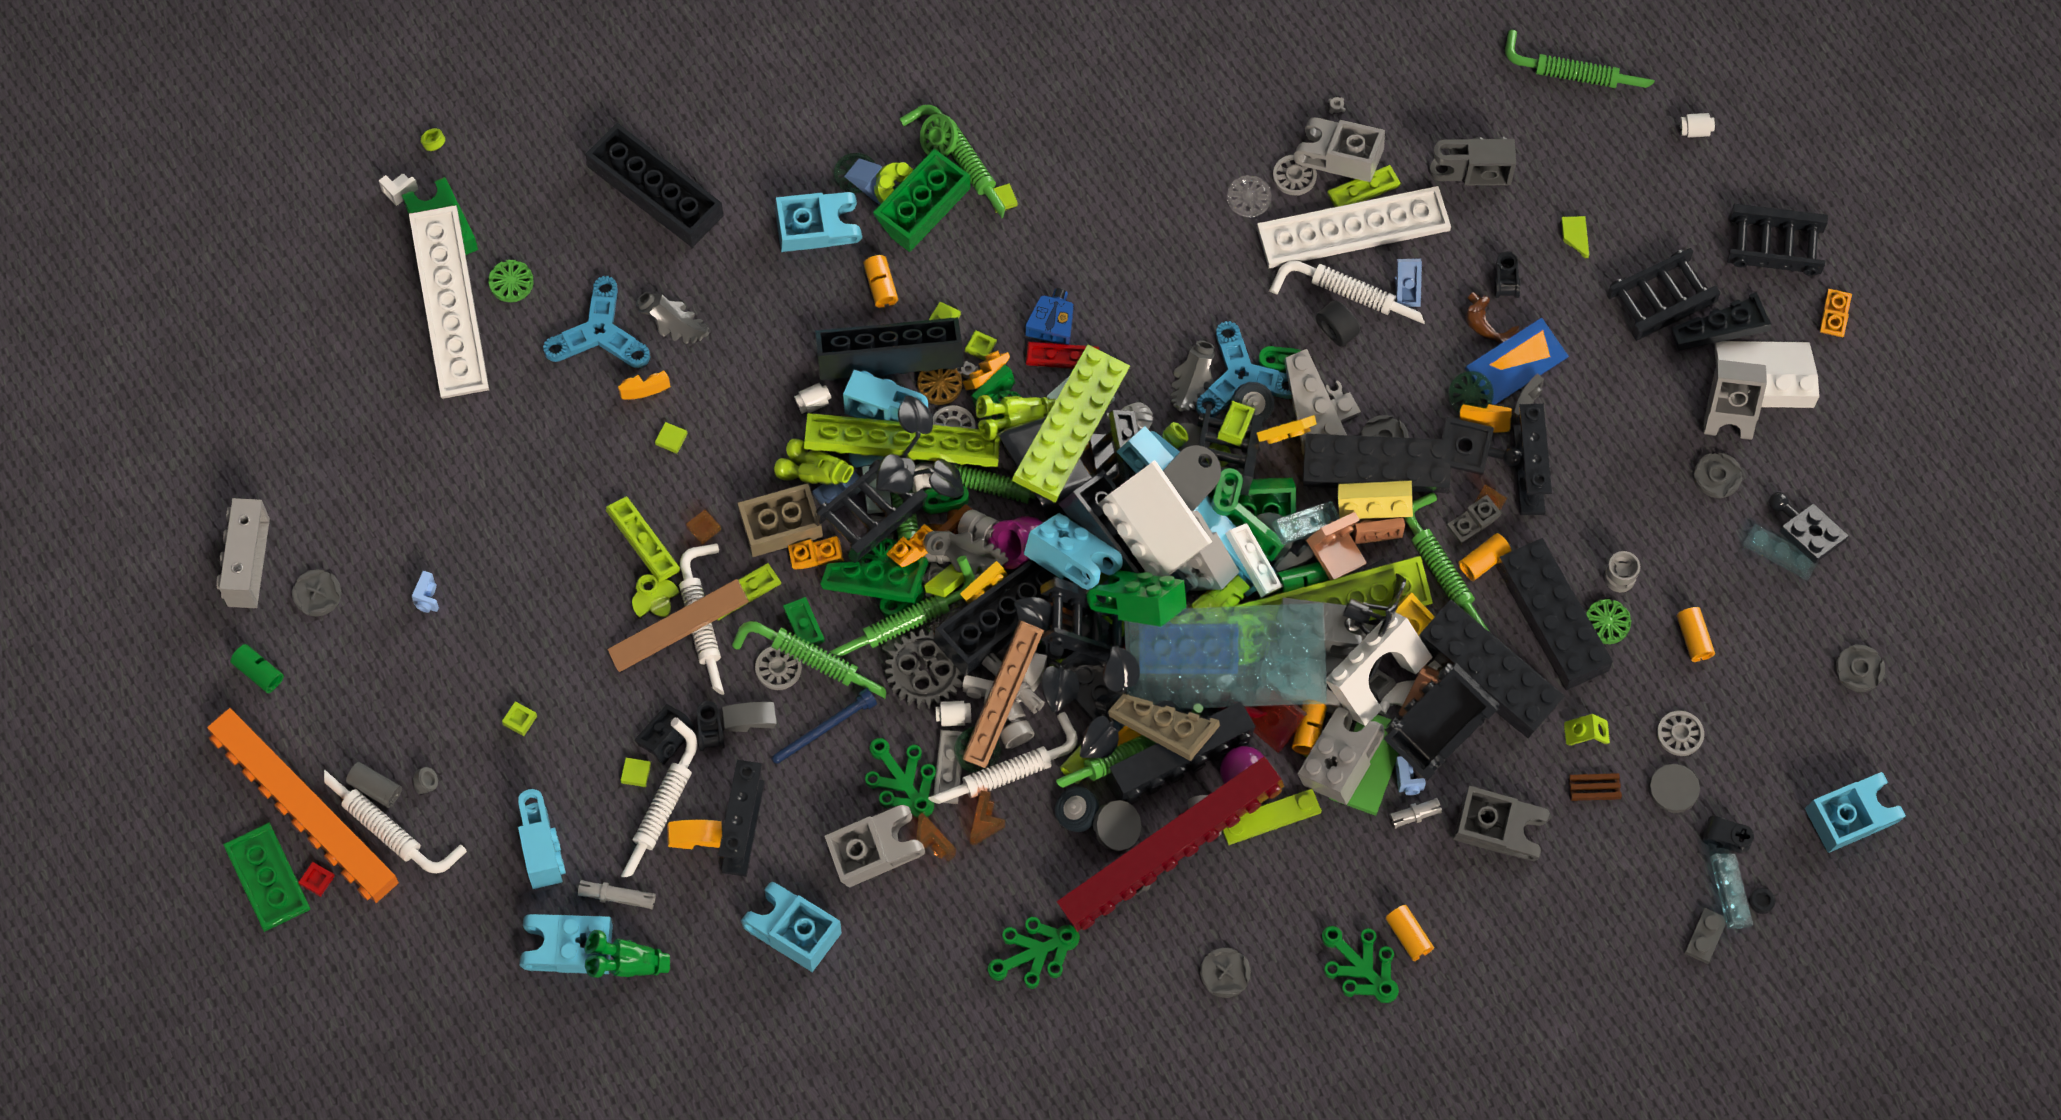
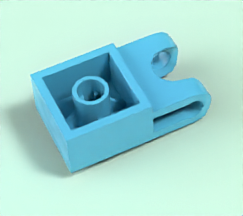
[775,192,862,252]
[843,370,928,422]
[1024,513,1123,590]
[1805,772,1906,853]
[518,789,566,889]
[741,882,842,972]
[519,914,613,974]

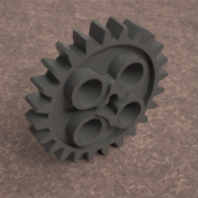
[885,629,965,709]

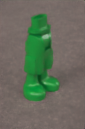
[585,930,670,978]

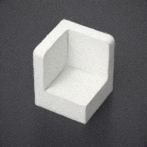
[379,174,418,206]

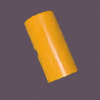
[863,255,898,308]
[1458,533,1511,581]
[1677,607,1715,662]
[1292,700,1327,755]
[1385,905,1434,961]

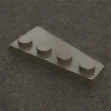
[1108,694,1220,761]

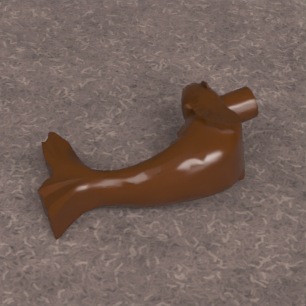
[1465,292,1519,344]

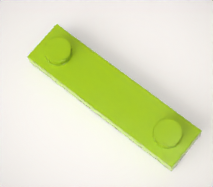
[606,496,680,583]
[1222,789,1322,845]

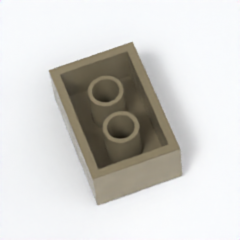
[738,483,823,557]

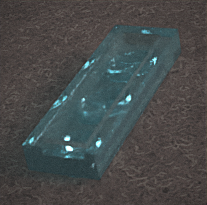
[1272,501,1339,545]
[1743,524,1819,581]
[1710,853,1753,928]

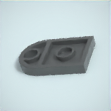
[1163,445,1221,511]

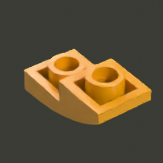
[1820,289,1852,338]
[963,351,1010,390]
[618,371,671,399]
[1460,404,1512,433]
[887,524,933,567]
[788,536,844,569]
[667,820,722,850]

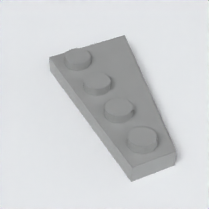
[1284,349,1347,454]

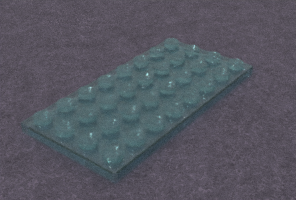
[1124,603,1328,709]

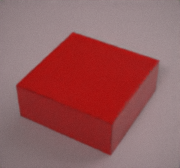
[298,862,335,897]

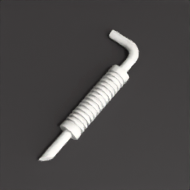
[1269,260,1425,324]
[679,543,724,695]
[928,712,1078,804]
[621,718,697,877]
[324,770,467,873]

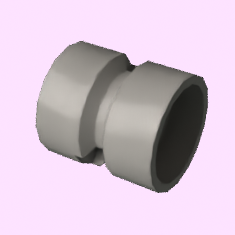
[958,509,1000,546]
[1604,551,1641,593]
[1000,702,1034,749]

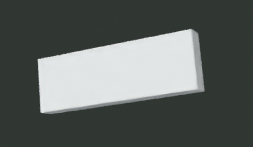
[1225,523,1283,597]

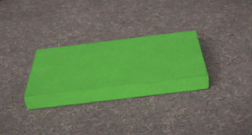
[1329,715,1399,816]

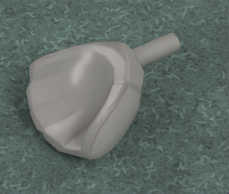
[1104,402,1153,431]

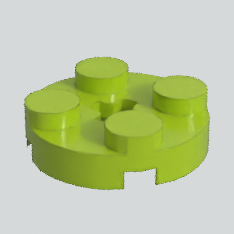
[874,162,913,204]

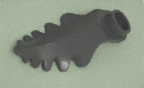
[636,292,709,344]
[1170,341,1215,412]
[923,531,1008,575]

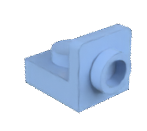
[412,571,439,613]
[1395,756,1426,795]

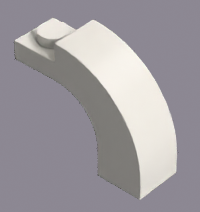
[963,653,1047,703]

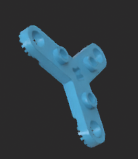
[543,276,650,368]
[1196,321,1292,418]

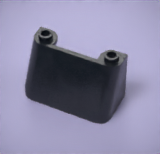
[997,416,1096,520]

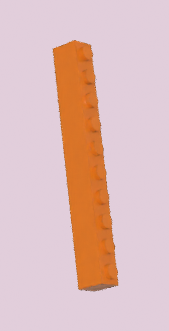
[207,708,399,903]

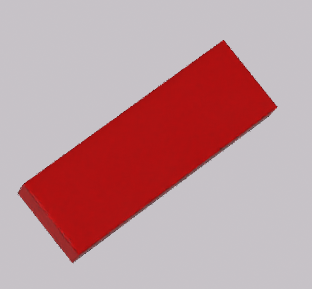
[1026,341,1099,369]

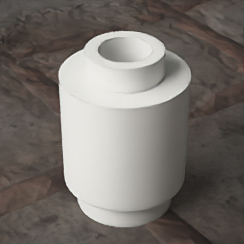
[1680,113,1715,138]
[794,383,831,414]
[936,701,971,726]

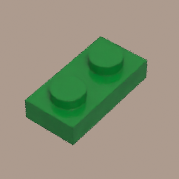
[971,365,1015,408]
[783,597,825,647]

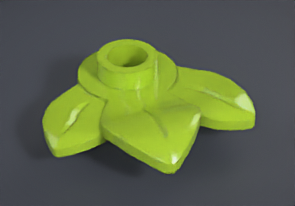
[632,574,679,617]

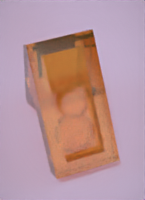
[970,790,1005,845]
[916,813,956,862]

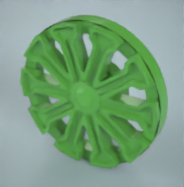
[920,114,958,157]
[489,260,534,302]
[1586,599,1631,644]

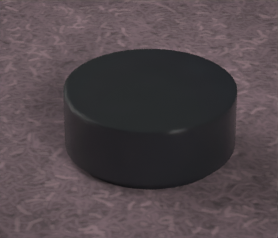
[1749,888,1776,914]

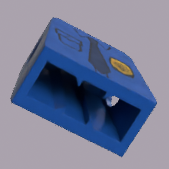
[1026,288,1074,345]

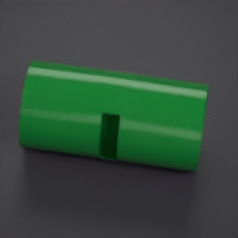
[1275,562,1328,594]
[230,644,284,693]

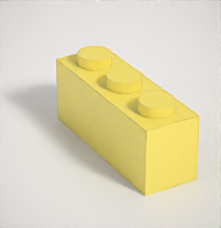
[1338,481,1413,519]

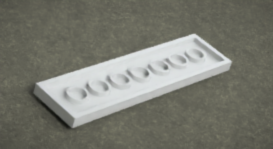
[1257,186,1451,268]
[409,206,489,399]

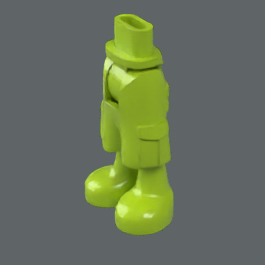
[976,395,1056,440]
[774,439,854,485]
[1170,575,1250,624]

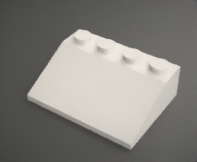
[1714,341,1819,408]
[1098,461,1212,577]

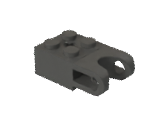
[1429,137,1516,185]
[1276,598,1364,660]
[1453,786,1550,861]

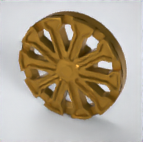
[917,368,962,405]

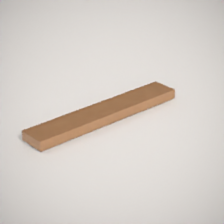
[608,579,749,672]
[962,620,1044,768]

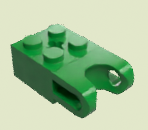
[402,177,478,255]
[1087,570,1187,627]

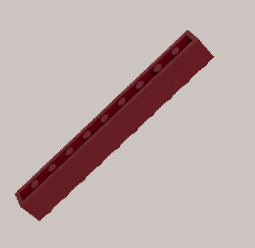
[1056,756,1284,932]

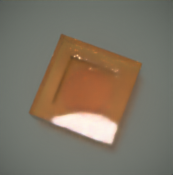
[1473,485,1507,510]
[686,510,721,545]

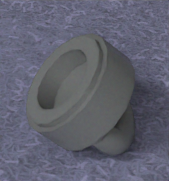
[413,767,438,794]

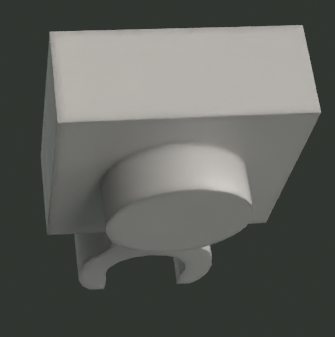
[1326,381,1361,423]

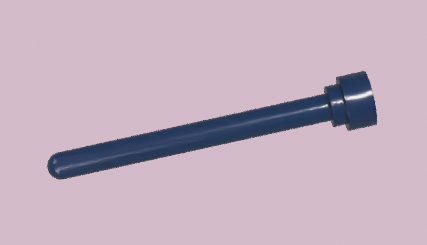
[772,688,877,764]

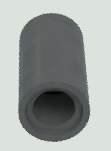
[346,762,402,808]

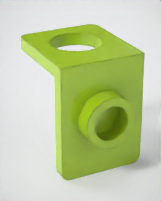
[1564,714,1610,745]

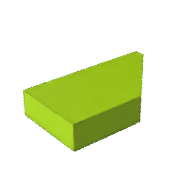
[1561,216,1589,258]

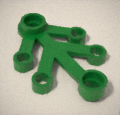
[865,738,936,819]
[988,917,1080,989]
[1322,926,1399,1003]

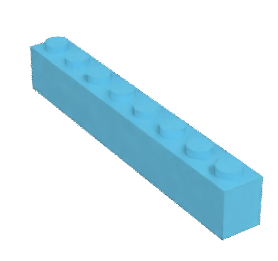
[1116,426,1276,597]

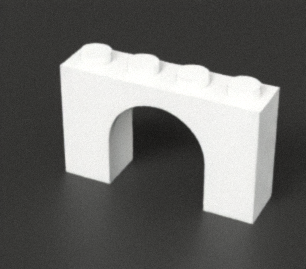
[1325,612,1432,726]

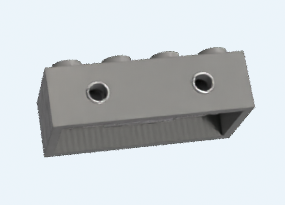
[217,498,270,608]

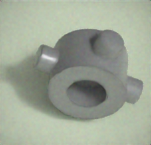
[1328,97,1346,114]
[958,361,979,379]

